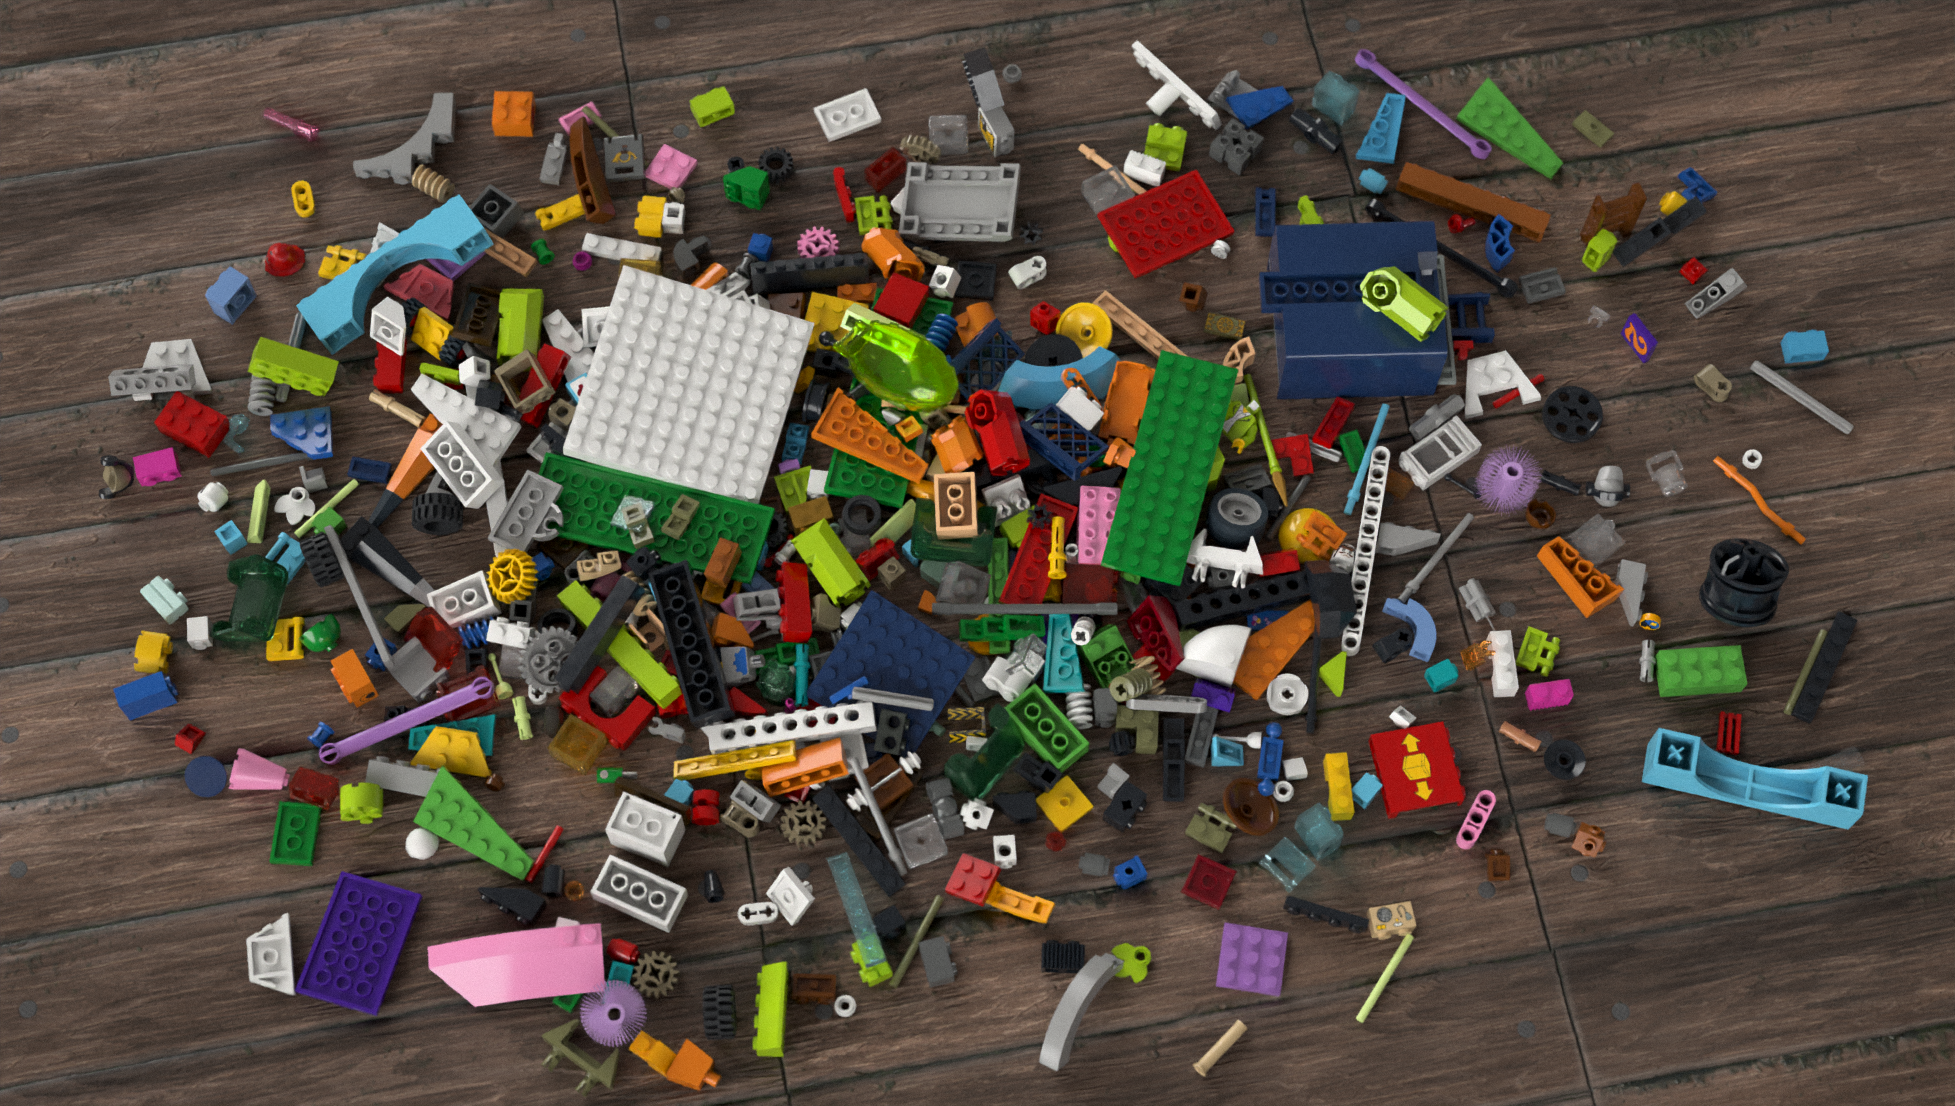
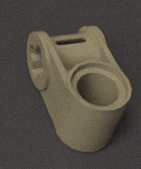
[1693,364,1732,402]
[719,800,760,837]

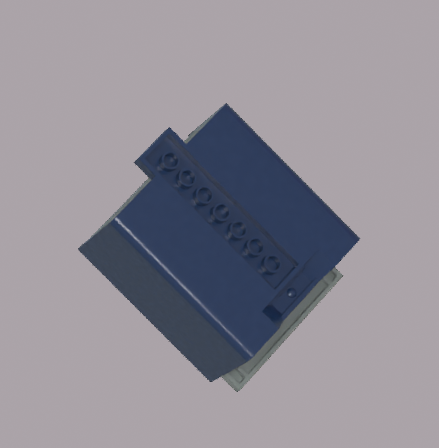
[1259,221,1456,400]

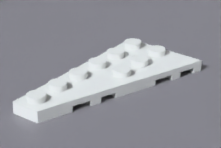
[411,374,521,468]

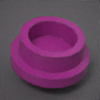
[572,252,592,271]

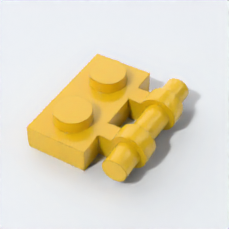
[318,245,366,280]

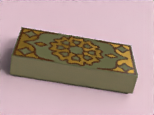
[1203,312,1246,340]

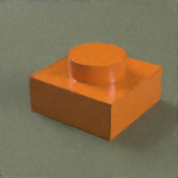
[895,416,923,443]

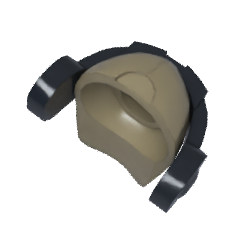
[99,455,135,499]

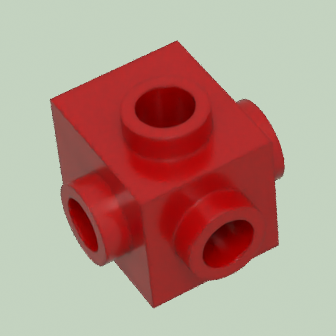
[1030,301,1061,335]

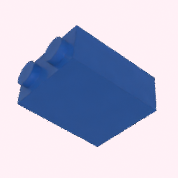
[113,671,179,720]

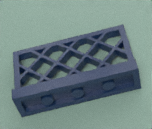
[941,318,1025,400]
[1019,403,1109,481]

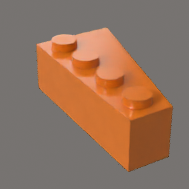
[1537,536,1625,618]

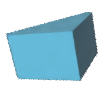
[1211,736,1244,766]

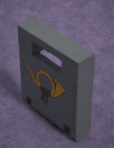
[604,134,646,183]

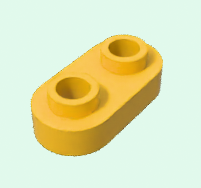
[291,181,315,218]

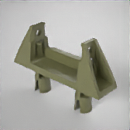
[541,1019,620,1098]

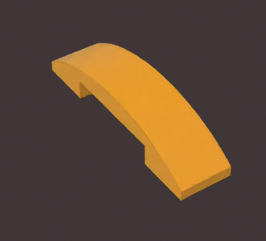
[985,882,1055,923]

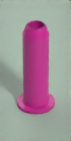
[785,699,797,714]

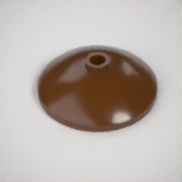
[1223,778,1279,836]

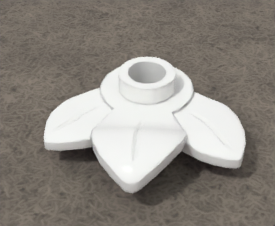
[274,487,315,525]

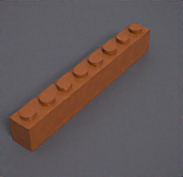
[1396,162,1551,242]

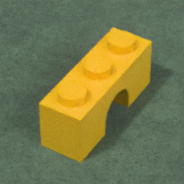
[1323,752,1354,821]

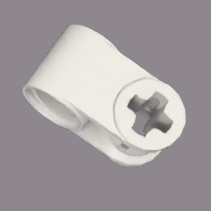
[1008,256,1046,289]

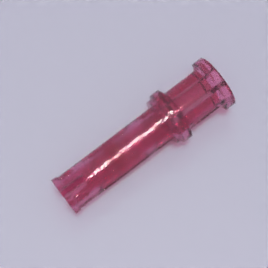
[263,107,319,142]

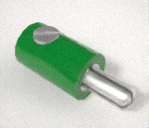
[597,768,637,783]

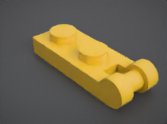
[535,194,585,230]

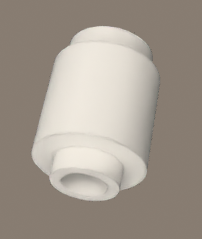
[840,602,862,631]

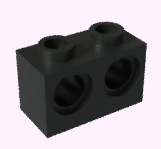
[874,709,911,755]

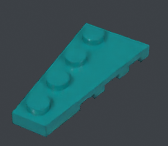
[1043,614,1085,693]
[408,714,496,756]

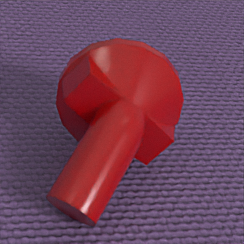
[1448,214,1476,233]

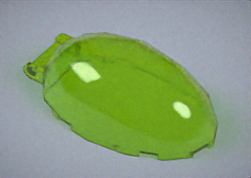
[833,319,959,413]

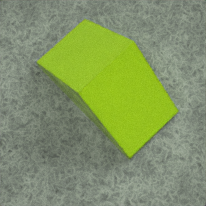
[1319,651,1347,697]

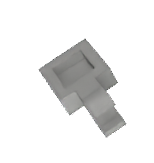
[649,717,686,744]

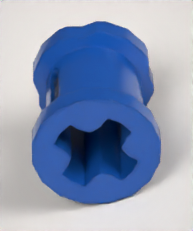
[307,722,335,748]

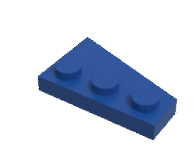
[1226,86,1293,130]

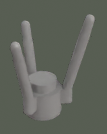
[736,613,782,642]

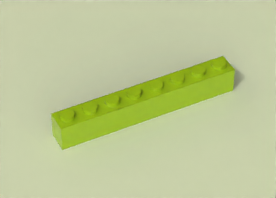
[557,580,682,709]

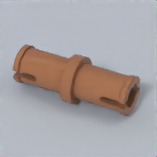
[1498,721,1541,753]

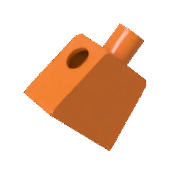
[666,1039,721,1091]

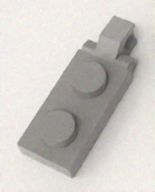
[540,133,567,185]

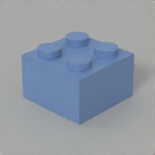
[205,266,257,325]

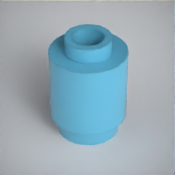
[1359,168,1388,194]

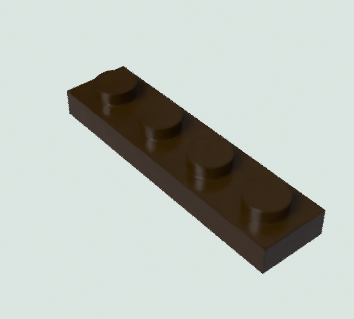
[614,776,690,826]

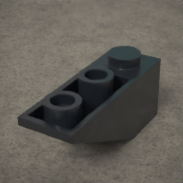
[478,887,547,926]

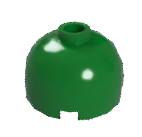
[299,614,341,652]

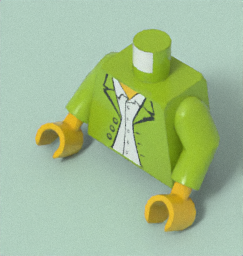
[1222,400,1261,454]

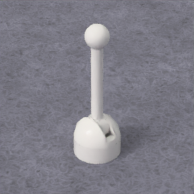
[1211,732,1261,749]

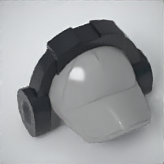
[1585,466,1630,507]

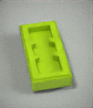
[419,362,461,386]

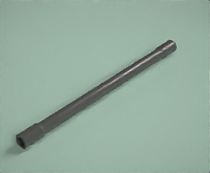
[932,603,1117,615]

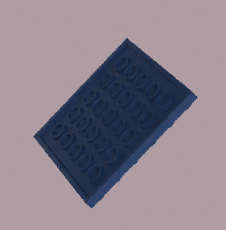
[807,590,976,758]

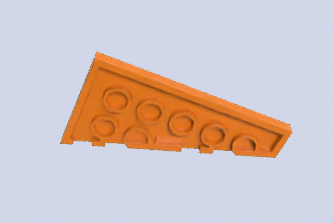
[1233,599,1315,701]

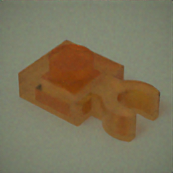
[1460,641,1496,671]

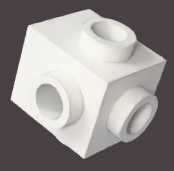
[960,798,994,830]

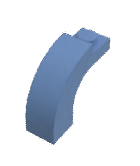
[1382,598,1436,662]

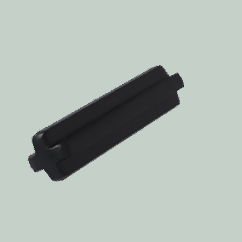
[491,403,523,422]

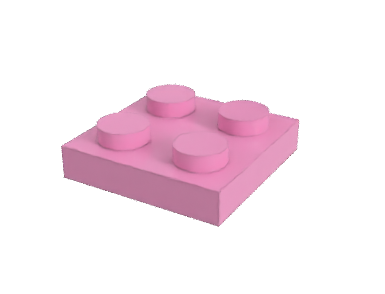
[645,144,697,189]

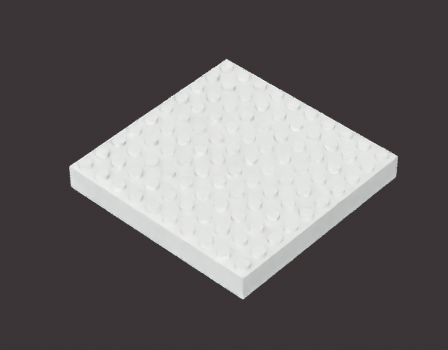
[563,265,814,504]

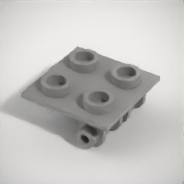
[1207,70,1258,119]

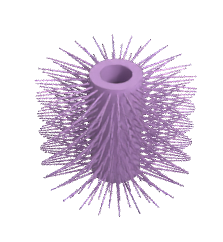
[1474,445,1542,516]
[580,980,647,1047]

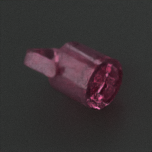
[590,560,632,602]

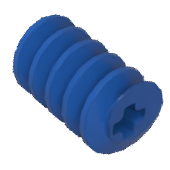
[921,314,958,359]
[458,616,498,649]

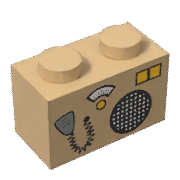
[1366,901,1416,940]

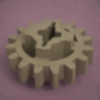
[900,135,941,165]
[781,801,826,847]
[632,951,679,999]

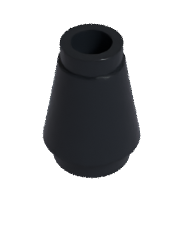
[704,870,725,903]

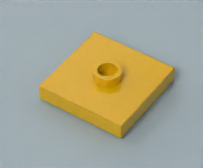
[1035,775,1094,833]

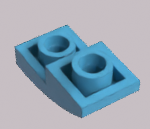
[782,423,810,465]

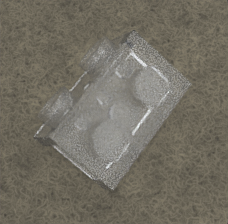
[1005,633,1047,675]

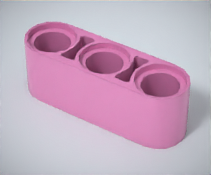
[1456,790,1496,849]

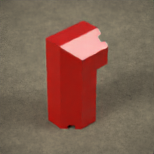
[965,389,1030,476]

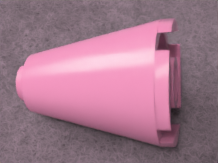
[229,748,290,790]

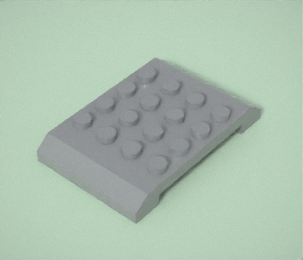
[899,162,1021,242]

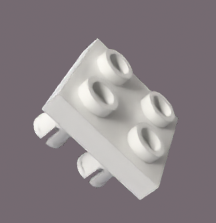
[981,474,1030,527]

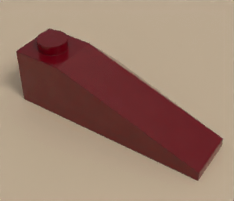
[1127,595,1184,672]

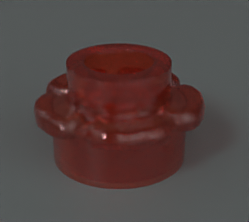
[1045,831,1066,852]

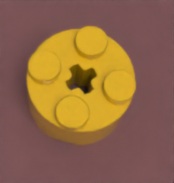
[134,631,173,674]

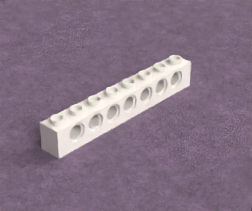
[707,700,877,754]

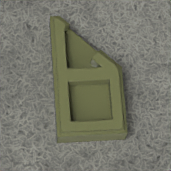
[384,604,427,634]

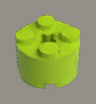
[340,782,383,824]

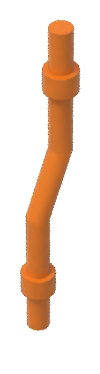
[1713,456,1806,545]

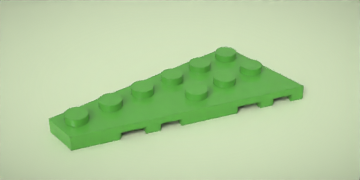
[1456,77,1563,179]
[413,765,535,881]

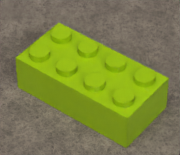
[248,337,339,396]

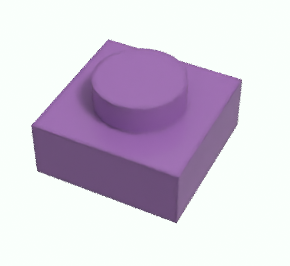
[778,459,800,475]

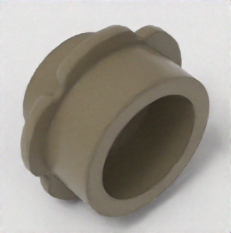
[668,187,685,204]

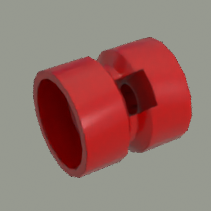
[692,789,720,826]

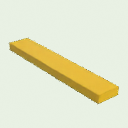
[673,740,796,781]

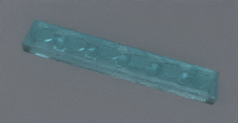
[827,852,886,968]

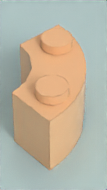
[1223,337,1255,385]

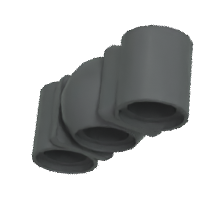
[926,778,964,840]

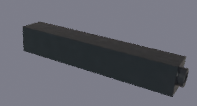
[960,436,1080,494]
[554,575,646,694]

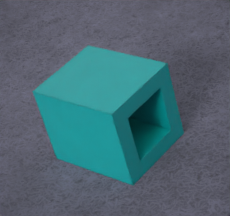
[1424,659,1458,693]

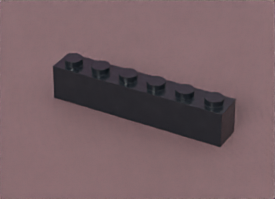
[751,253,870,293]

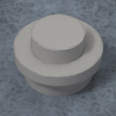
[1003,64,1022,83]

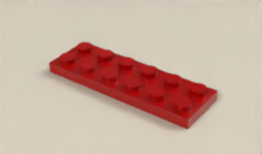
[998,493,1079,616]

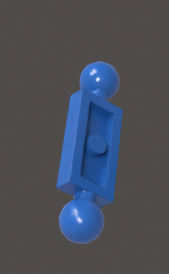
[1257,722,1283,796]

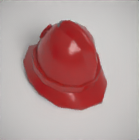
[265,243,305,277]

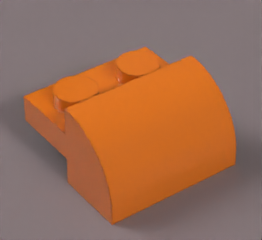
[954,302,1002,347]

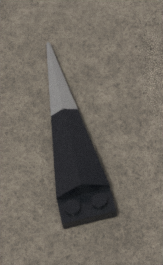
[340,516,466,630]

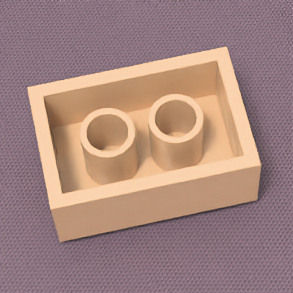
[934,472,979,540]

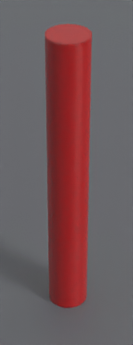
[1492,374,1545,409]
[524,826,564,884]

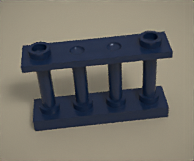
[1448,292,1495,343]

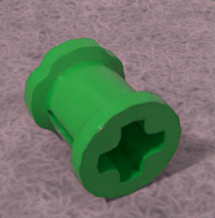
[531,239,555,265]

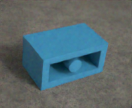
[1781,330,1829,363]

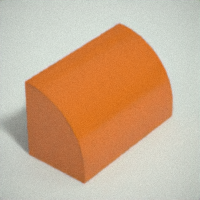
[691,263,729,290]

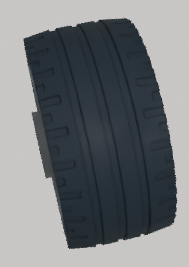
[1205,488,1268,550]

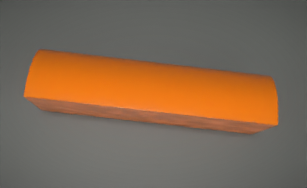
[762,737,849,797]

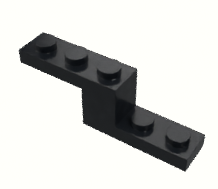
[1612,196,1708,267]

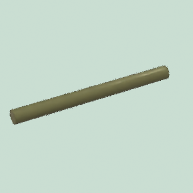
[582,105,650,171]
[1783,629,1828,715]
[890,895,944,988]

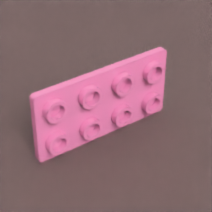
[1076,486,1121,566]

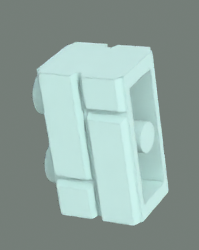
[140,576,189,625]

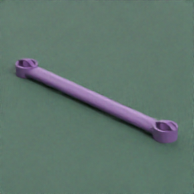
[1355,49,1492,159]
[319,677,495,765]

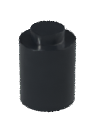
[541,864,565,897]

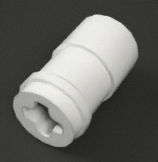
[1071,617,1096,645]

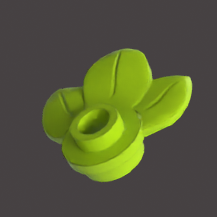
[1112,943,1151,983]

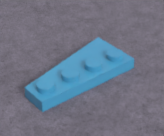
[1356,93,1406,164]

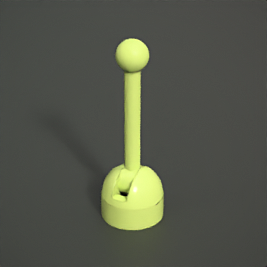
[488,653,513,700]

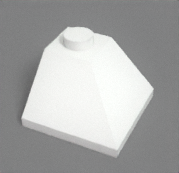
[370,297,406,356]

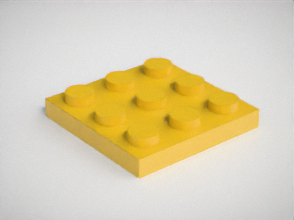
[805,292,869,353]

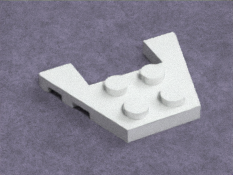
[133,339,212,401]
[1465,351,1541,419]

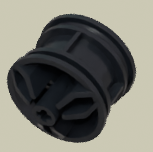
[1699,538,1789,627]

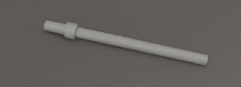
[1398,513,1474,604]
[849,757,907,876]

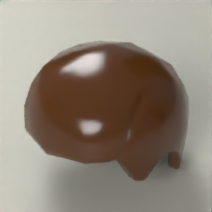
[1525,498,1556,529]

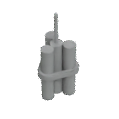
[1459,578,1496,631]

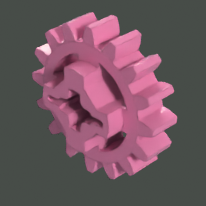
[797,227,839,258]

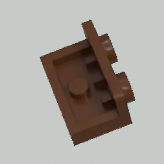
[791,973,836,1005]

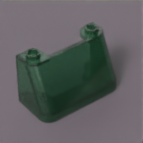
[910,498,997,567]
[209,554,288,643]
[944,703,1025,801]

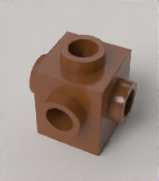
[1571,822,1607,858]

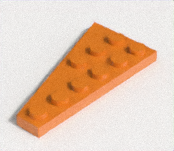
[811,387,928,484]

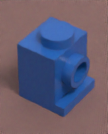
[532,552,555,583]
[365,637,398,671]
[1113,855,1147,890]

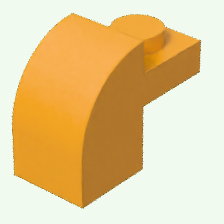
[629,1030,677,1077]

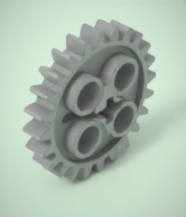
[518,626,578,694]

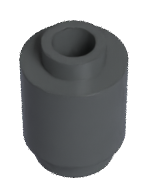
[1544,813,1577,838]
[1079,852,1110,877]

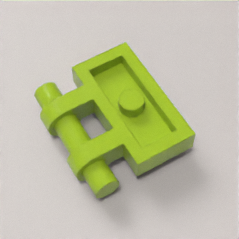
[855,195,893,235]
[1515,627,1560,677]

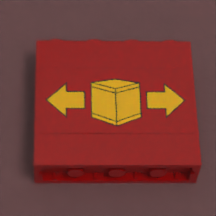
[1368,721,1466,819]

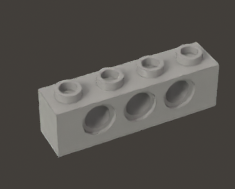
[108,364,196,396]

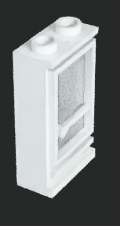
[1398,415,1482,490]

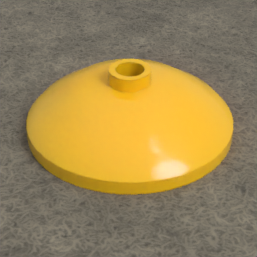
[1056,303,1113,358]
[1278,508,1336,565]

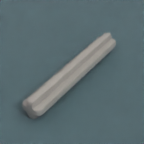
[852,687,934,711]

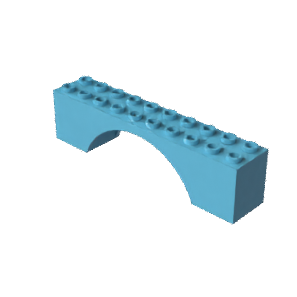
[296,195,494,355]
[1642,728,1868,829]

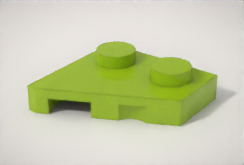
[774,465,812,514]

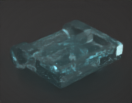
[1259,836,1316,893]

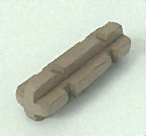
[912,247,949,267]

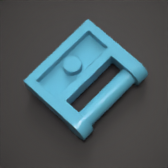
[257,532,306,584]

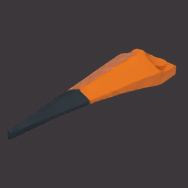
[368,413,443,528]

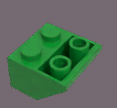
[723,166,770,210]

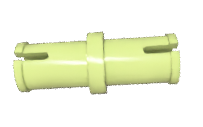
[512,696,533,740]

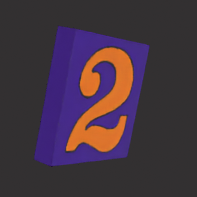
[1621,313,1658,364]

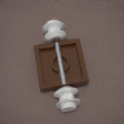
[846,751,921,811]

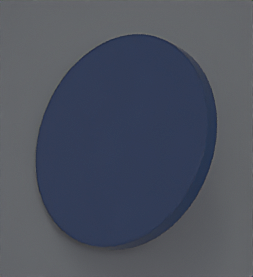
[185,756,227,797]

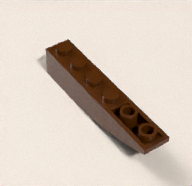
[570,116,616,224]

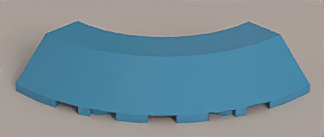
[998,346,1122,412]

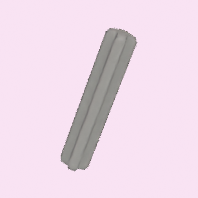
[1286,432,1342,462]

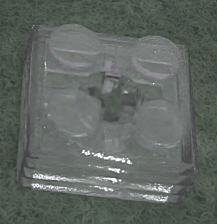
[929,115,968,154]
[894,814,948,869]

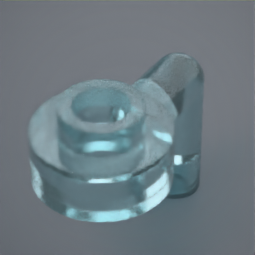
[223,414,250,455]

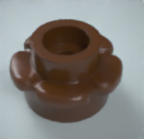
[484,774,505,792]

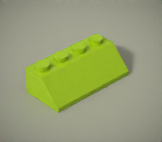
[753,962,789,1057]

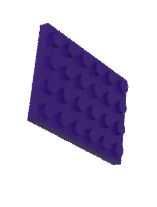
[295,871,422,1016]

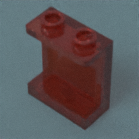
[1062,563,1119,604]
[404,606,463,673]
[436,665,501,722]

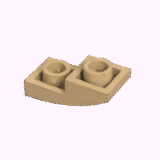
[577,551,621,581]

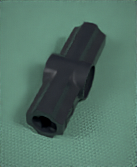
[1289,108,1343,155]

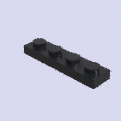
[1283,895,1370,933]

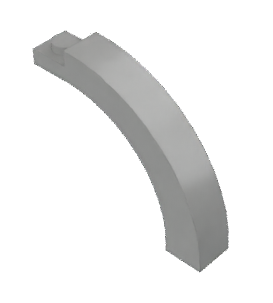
[1039,953,1124,1071]

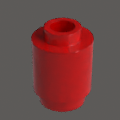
[606,938,640,965]

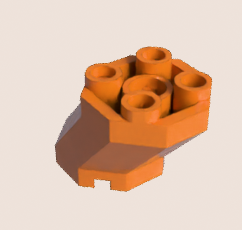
[862,227,925,282]
[931,414,984,474]

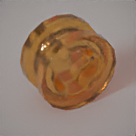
[564,881,585,902]

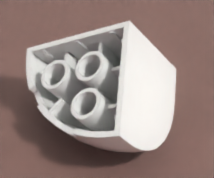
[1176,625,1252,688]

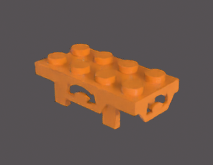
[1098,361,1156,446]

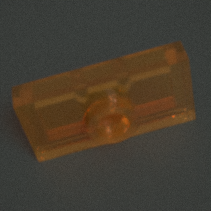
[1373,467,1414,500]

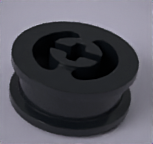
[802,379,831,423]

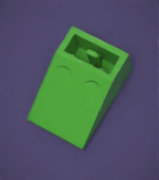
[1076,624,1136,689]

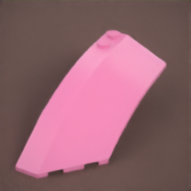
[428,923,605,1007]

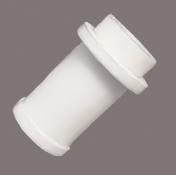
[774,540,797,565]
[1064,544,1078,565]

